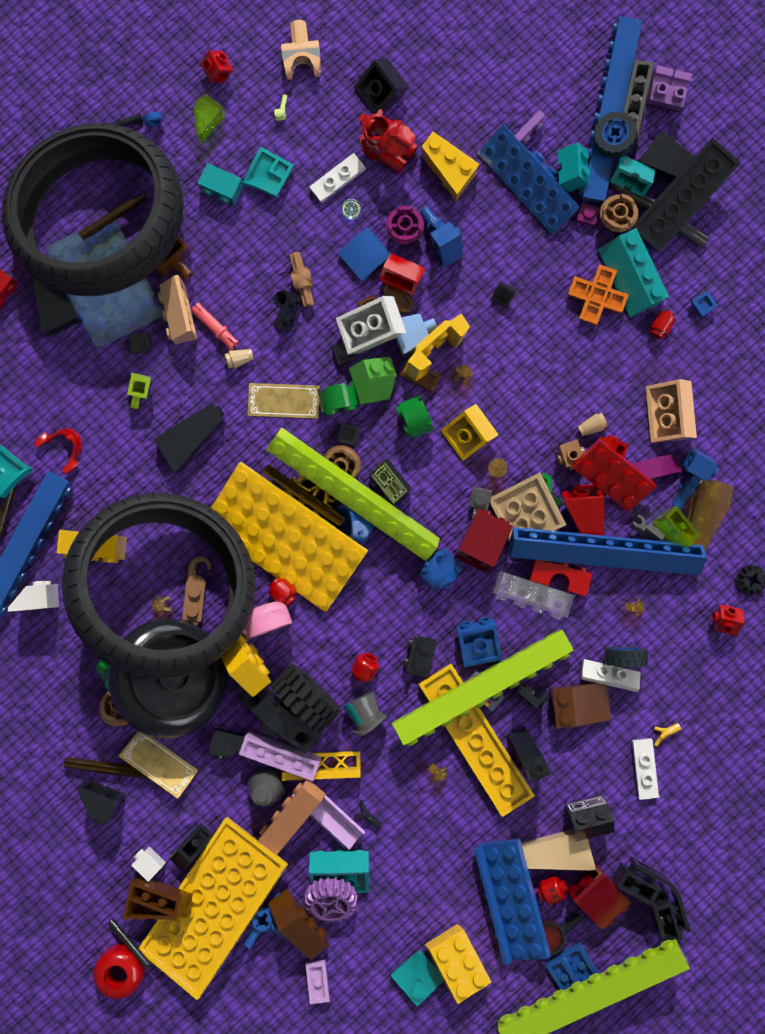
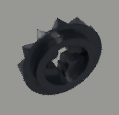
[736,565,765,595]

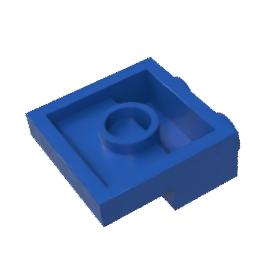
[456,617,502,667]

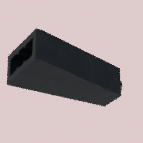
[638,131,694,183]
[33,278,82,337]
[154,403,225,474]
[507,726,551,782]

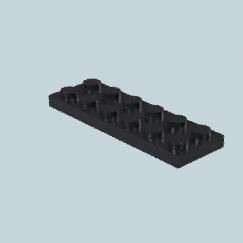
[631,137,741,253]

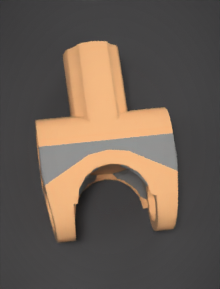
[281,20,321,80]

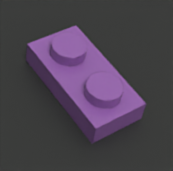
[515,110,545,145]

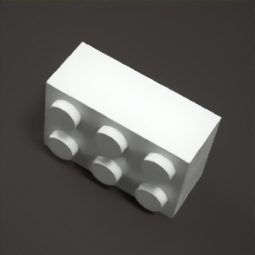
[336,296,406,354]

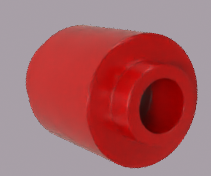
[650,310,676,340]

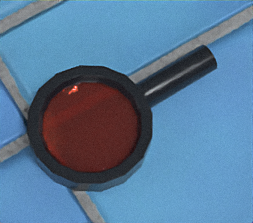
[542,913,583,955]

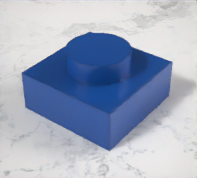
[690,290,718,318]

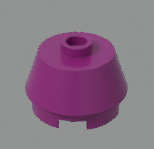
[386,206,424,244]

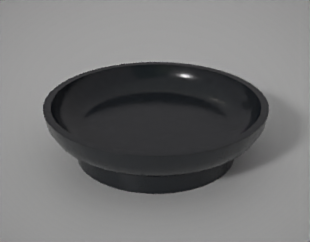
[108,618,228,739]

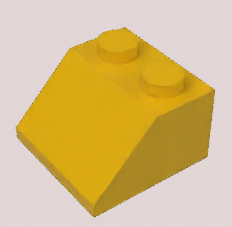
[441,404,498,461]

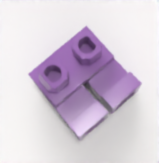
[647,65,692,112]

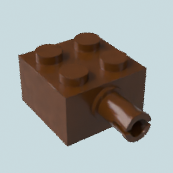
[156,236,194,281]

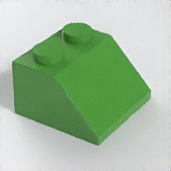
[349,357,396,404]

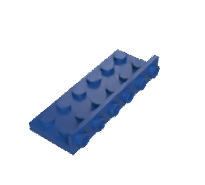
[474,839,551,965]

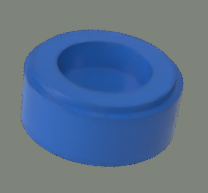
[143,112,163,127]

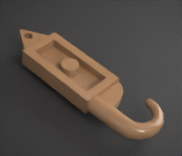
[182,556,211,625]

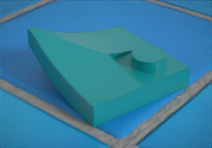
[243,147,294,199]
[0,445,33,498]
[391,950,443,1006]

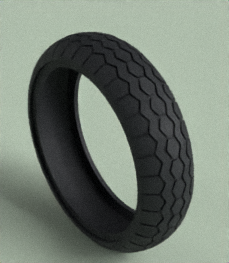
[2,123,184,296]
[62,493,255,679]

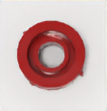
[92,944,146,1000]

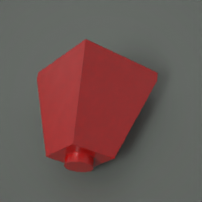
[562,484,604,536]

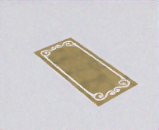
[248,383,320,419]
[119,731,198,799]

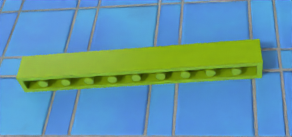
[266,428,440,561]
[391,630,573,747]
[498,939,690,1034]

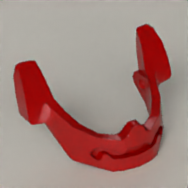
[34,428,82,474]

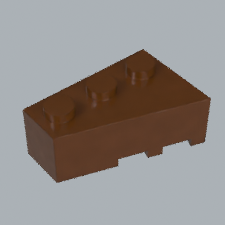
[122,877,193,920]
[269,888,329,960]

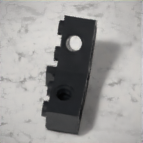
[238,686,322,753]
[612,856,691,943]

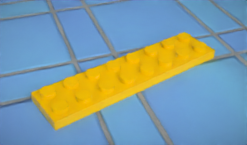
[419,663,535,817]

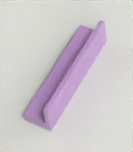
[239,731,321,781]
[290,780,365,850]

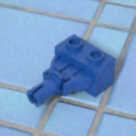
[420,206,464,268]
[672,447,718,509]

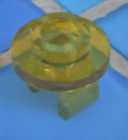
[454,364,474,386]
[488,458,508,478]
[152,596,172,615]
[625,598,645,617]
[428,763,448,783]

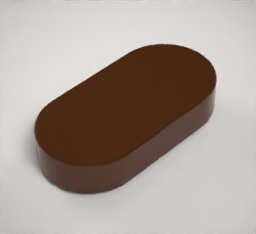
[383,283,414,315]

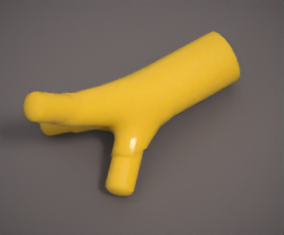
[654,723,681,746]

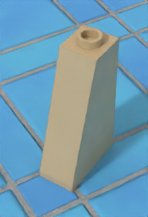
[521,829,596,871]

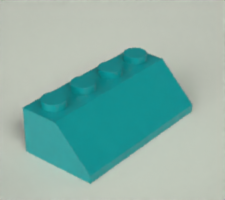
[597,228,669,318]

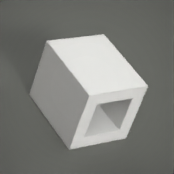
[131,846,166,882]

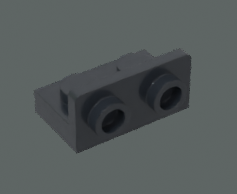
[403,634,437,678]
[513,685,549,708]

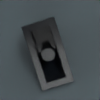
[209,728,246,759]
[168,823,214,871]

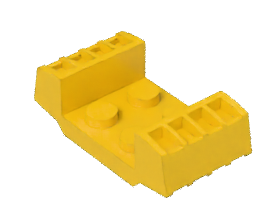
[404,314,470,381]

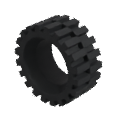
[271,663,342,733]

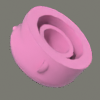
[243,602,292,639]

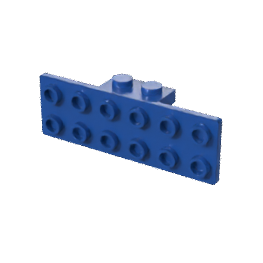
[478,125,580,234]

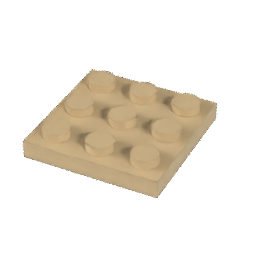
[490,473,566,541]

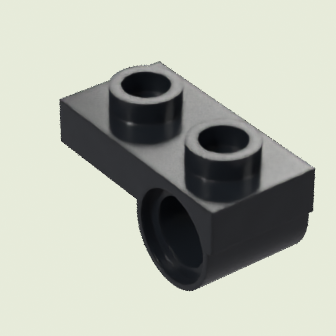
[273,290,301,333]

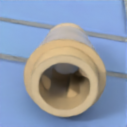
[224,349,254,369]
[578,413,608,436]

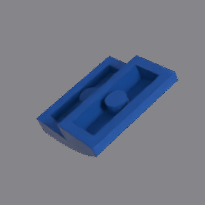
[338,227,391,281]
[546,942,600,990]

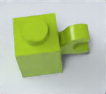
[127,373,151,409]

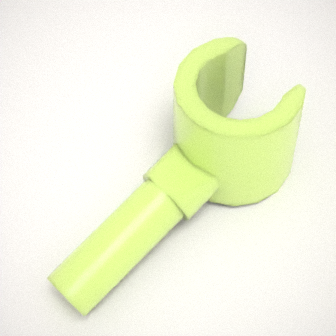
[274,95,287,121]

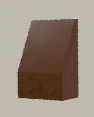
[549,682,611,729]

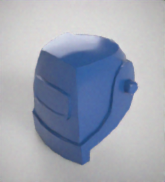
[335,505,373,544]
[419,548,462,592]

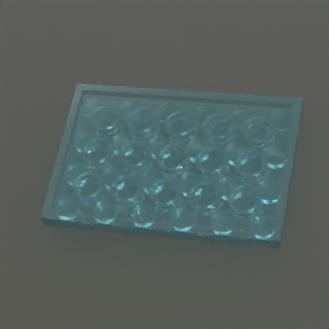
[45,220,163,349]

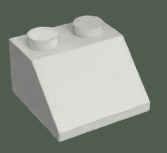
[8,581,59,612]

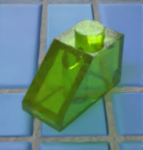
[194,93,226,143]
[652,505,700,547]

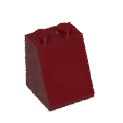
[453,509,513,574]
[568,863,631,930]

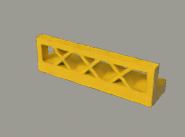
[282,751,361,781]

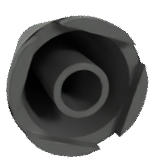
[247,767,286,807]

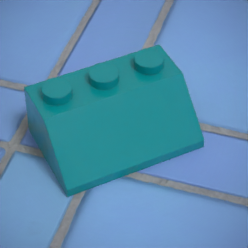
[309,850,369,893]

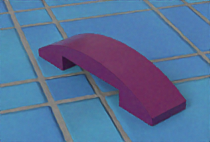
[632,453,681,479]

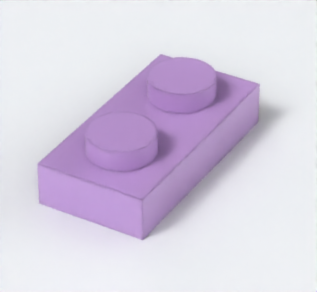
[306,959,330,1004]

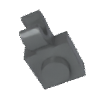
[469,486,492,519]
[630,515,665,541]

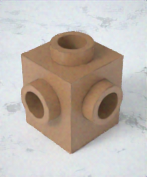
[557,439,585,471]

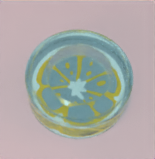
[342,199,361,219]

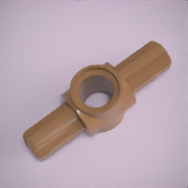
[290,252,314,307]

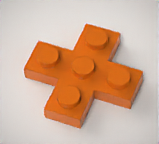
[567,264,629,326]

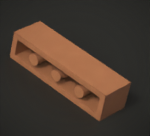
[257,779,326,855]

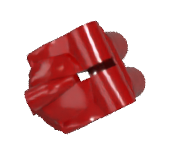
[359,109,418,174]

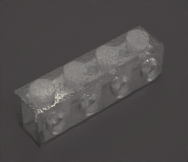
[491,571,575,620]

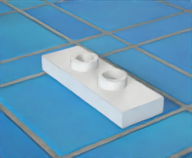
[310,153,365,203]
[581,659,641,692]
[632,738,659,800]

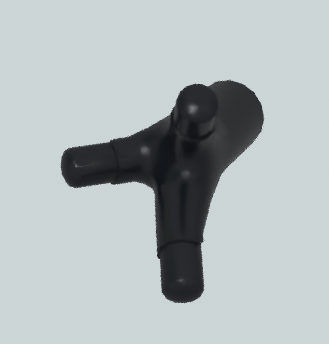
[354,800,381,828]

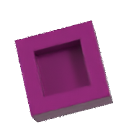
[576,202,600,227]

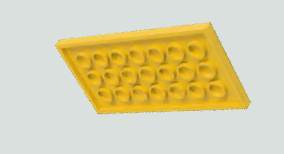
[211,462,368,612]
[139,817,289,1000]

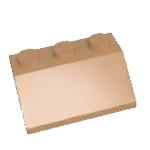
[158,275,197,344]
[646,379,697,443]

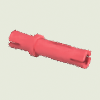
[191,303,239,350]

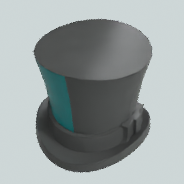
[343,691,388,736]

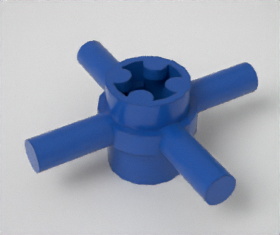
[244,892,287,949]

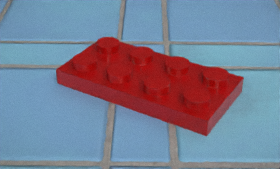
[572,438,656,512]

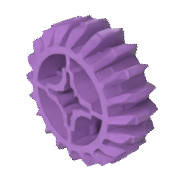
[304,877,358,923]

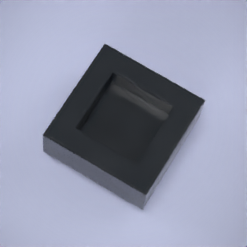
[491,281,517,308]
[129,332,152,355]
[332,343,357,366]
[337,423,360,447]

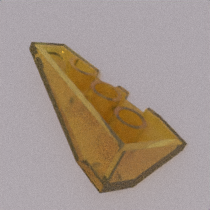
[684,479,734,551]

